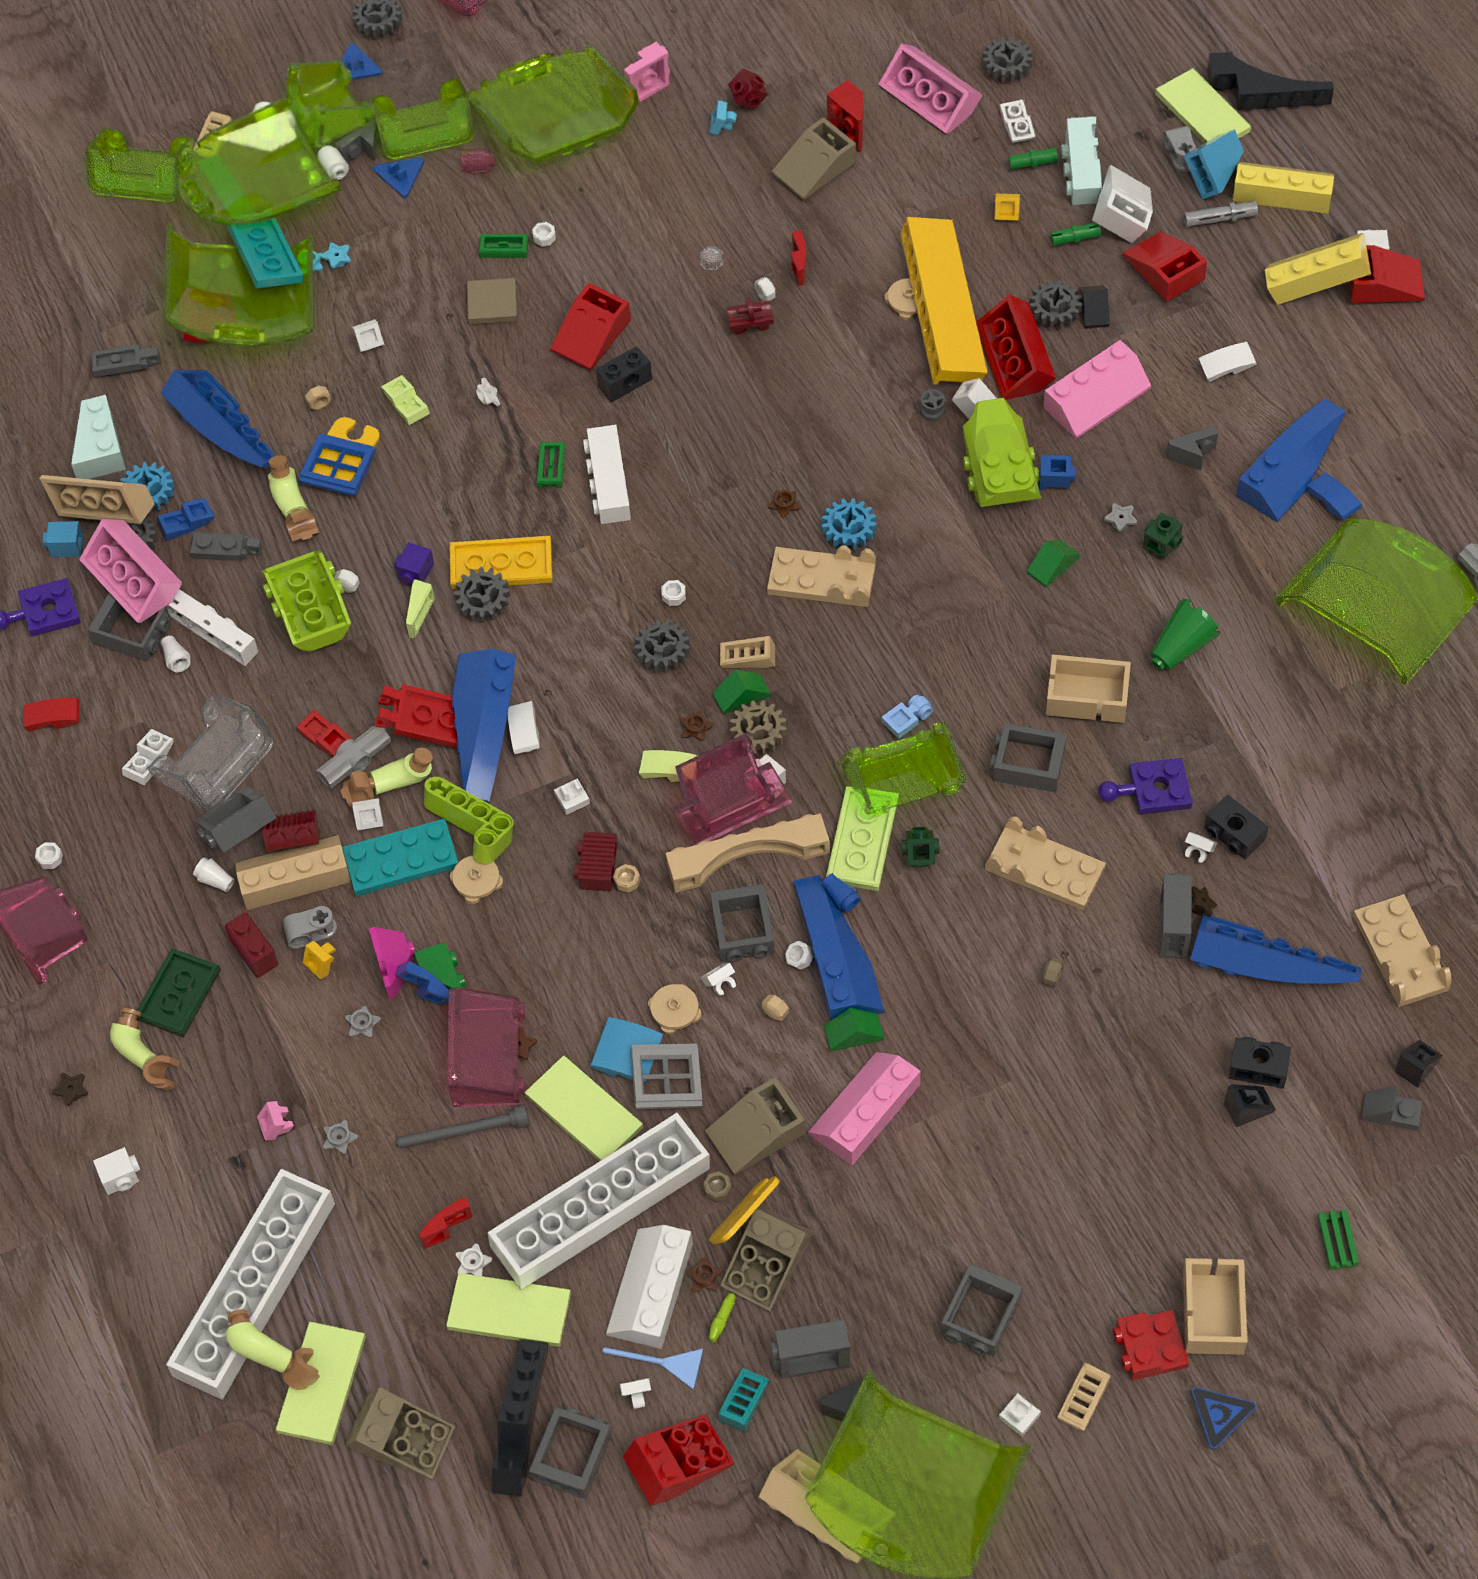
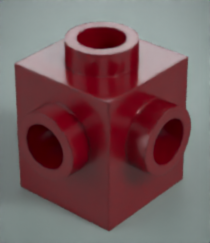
[728,68,769,110]

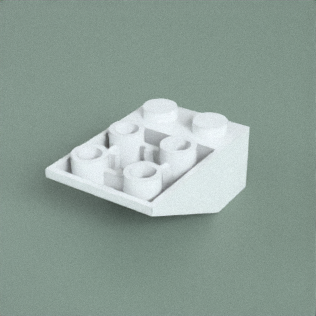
[1092,165,1153,243]

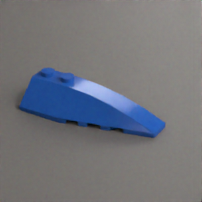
[161,370,275,467]
[1236,398,1345,522]
[451,648,516,803]
[793,875,884,1021]
[1190,914,1362,984]

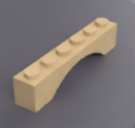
[666,813,830,893]

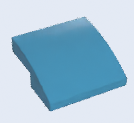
[590,1017,663,1084]

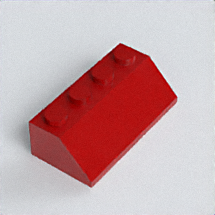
[976,294,1056,400]

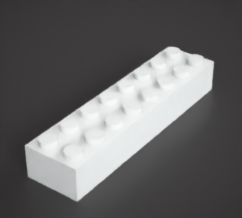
[488,1113,710,1290]
[166,1169,335,1400]

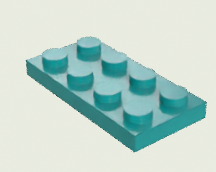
[227,215,303,288]
[342,818,458,897]

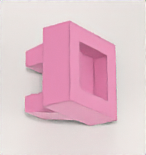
[257,1101,294,1141]

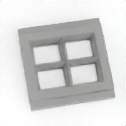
[631,1044,702,1109]

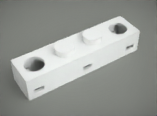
[166,589,258,666]

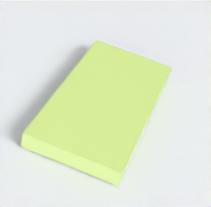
[1155,68,1251,143]
[826,786,899,891]
[525,1056,643,1162]
[446,1273,571,1347]
[276,1322,366,1445]

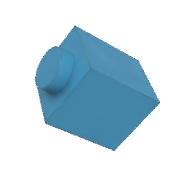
[43,521,83,557]

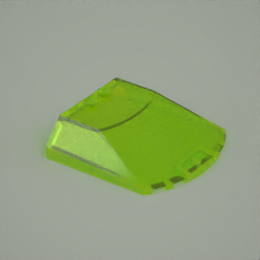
[467,46,639,164]
[165,223,313,346]
[1276,518,1478,685]
[805,1371,1031,1579]

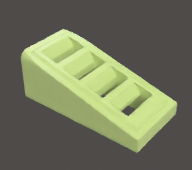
[406,580,435,639]

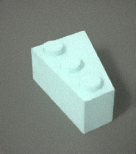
[1061,117,1102,205]
[71,395,126,479]

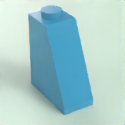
[1183,129,1244,199]

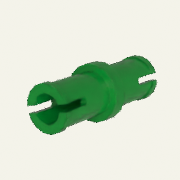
[1008,147,1058,170]
[1050,222,1101,247]

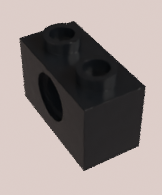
[596,346,652,403]
[1204,794,1269,860]
[1228,1037,1291,1089]

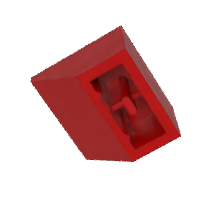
[827,80,864,152]

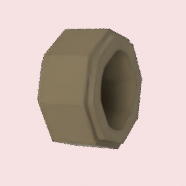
[1043,958,1064,987]
[703,1171,732,1202]

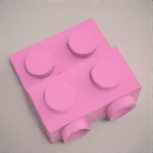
[624,42,670,107]

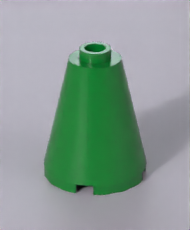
[1150,598,1221,671]

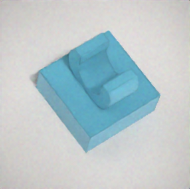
[710,100,737,135]

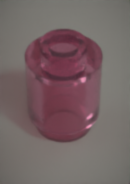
[461,147,496,173]

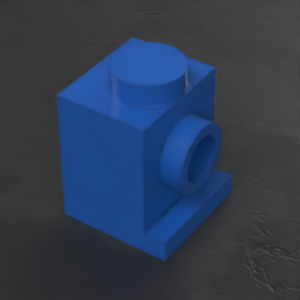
[1039,455,1076,490]

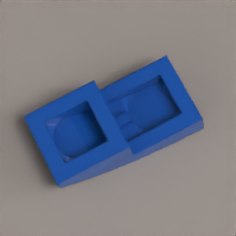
[1306,472,1362,520]
[157,498,214,540]
[395,961,453,1005]

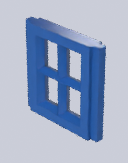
[299,433,376,497]

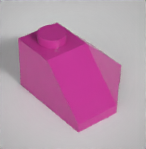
[369,927,415,999]

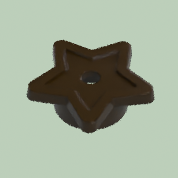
[1191,886,1217,917]
[52,1073,88,1106]

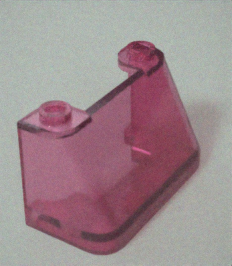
[448,987,525,1107]

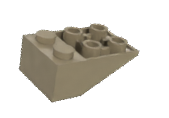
[772,117,856,200]
[705,1077,806,1176]
[720,1207,814,1311]
[345,1387,455,1480]

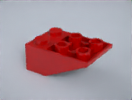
[1122,231,1207,302]
[1348,245,1425,303]
[550,282,631,370]
[623,1414,734,1506]

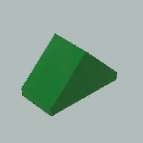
[1027,540,1080,588]
[713,669,771,715]
[824,1007,884,1052]

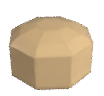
[305,386,331,410]
[613,864,640,892]
[762,994,789,1021]

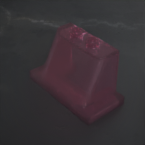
[673,733,793,845]
[0,876,88,985]

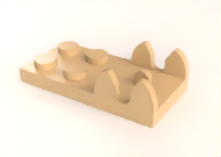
[767,545,876,607]
[985,817,1106,911]
[1353,894,1451,1007]

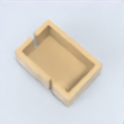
[1046,654,1131,723]
[1183,1258,1247,1355]

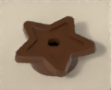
[768,490,800,518]
[680,711,713,741]
[502,1027,537,1060]
[686,1257,723,1292]

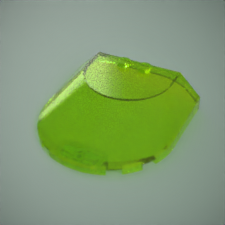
[177,98,342,225]

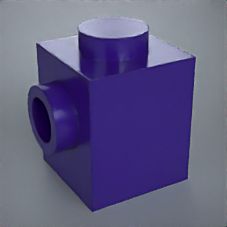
[394,542,434,585]

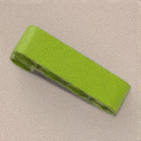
[423,777,513,864]

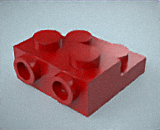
[1113,1310,1189,1381]

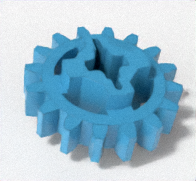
[120,462,175,513]
[822,498,876,550]

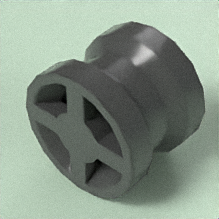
[920,389,945,421]

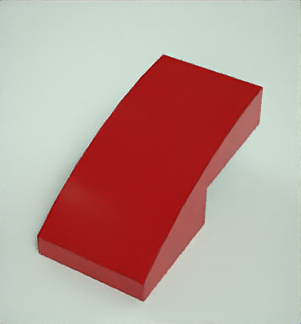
[791,230,806,286]
[23,698,80,732]
[296,709,353,757]
[419,1197,472,1249]

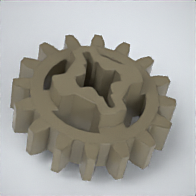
[730,700,787,755]

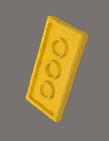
[450,536,553,589]

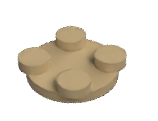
[885,278,921,320]
[450,856,503,904]
[648,984,701,1035]

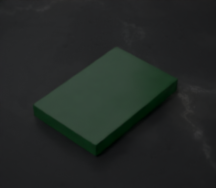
[136,948,221,1038]

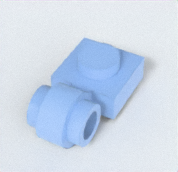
[881,695,933,739]

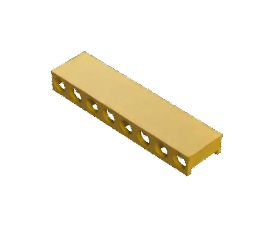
[900,217,988,385]

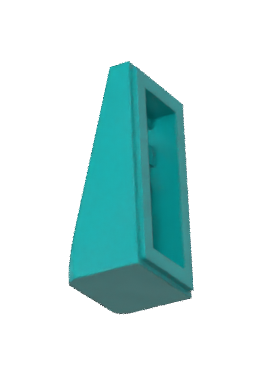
[718,1368,769,1432]

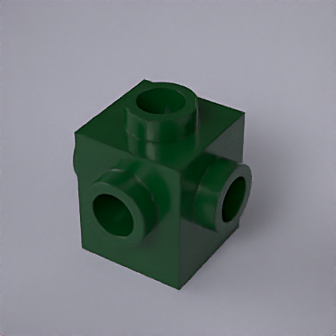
[1143,512,1183,559]
[901,827,940,867]

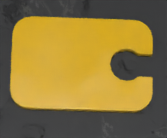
[312,417,380,482]
[709,1176,780,1245]

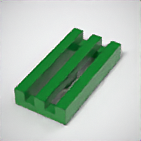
[479,234,529,258]
[537,442,566,488]
[1317,1209,1359,1270]

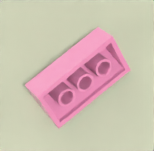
[879,44,982,134]
[1044,340,1151,439]
[79,519,182,623]
[808,1052,921,1166]

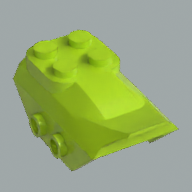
[963,398,1041,507]
[261,550,351,652]

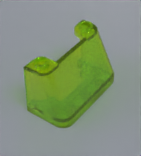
[286,60,374,148]
[369,77,475,159]
[85,128,194,202]
[840,721,967,818]

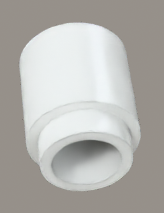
[318,146,349,180]

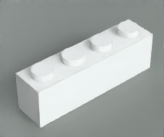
[583,425,631,524]

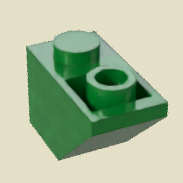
[414,942,467,1001]

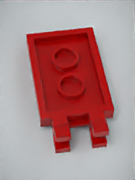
[374,684,458,749]

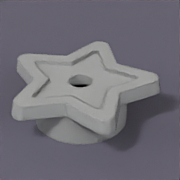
[1104,503,1137,532]
[345,1006,381,1038]
[323,1120,358,1154]

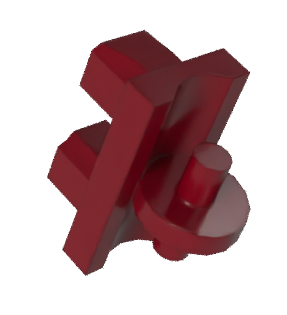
[726,298,774,334]

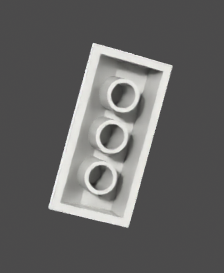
[606,1225,693,1349]

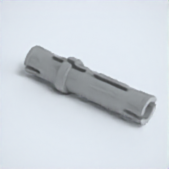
[1184,201,1258,228]

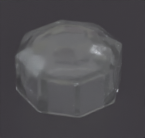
[700,246,723,270]

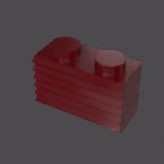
[262,809,320,852]
[574,831,618,892]
[224,912,279,978]

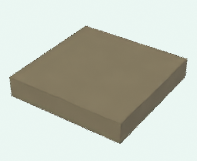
[467,278,517,324]

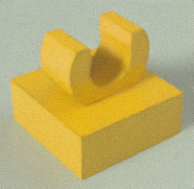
[995,194,1020,220]
[303,941,336,979]

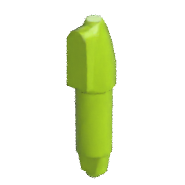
[709,1293,736,1343]

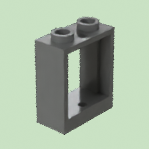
[88,592,170,661]
[990,723,1067,792]
[194,786,276,853]
[1159,873,1191,959]
[710,884,775,962]
[941,1264,1023,1357]
[771,1319,850,1379]
[529,1407,612,1500]

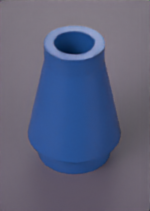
[821,873,861,913]

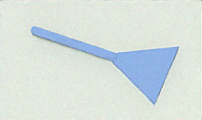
[602,1347,703,1390]

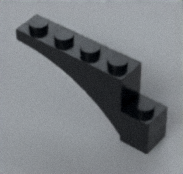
[1207,52,1334,110]
[492,1339,548,1497]

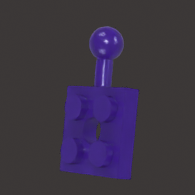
[0,578,81,636]
[1098,758,1193,814]

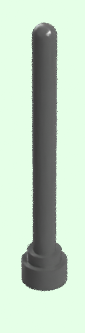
[396,1104,530,1148]

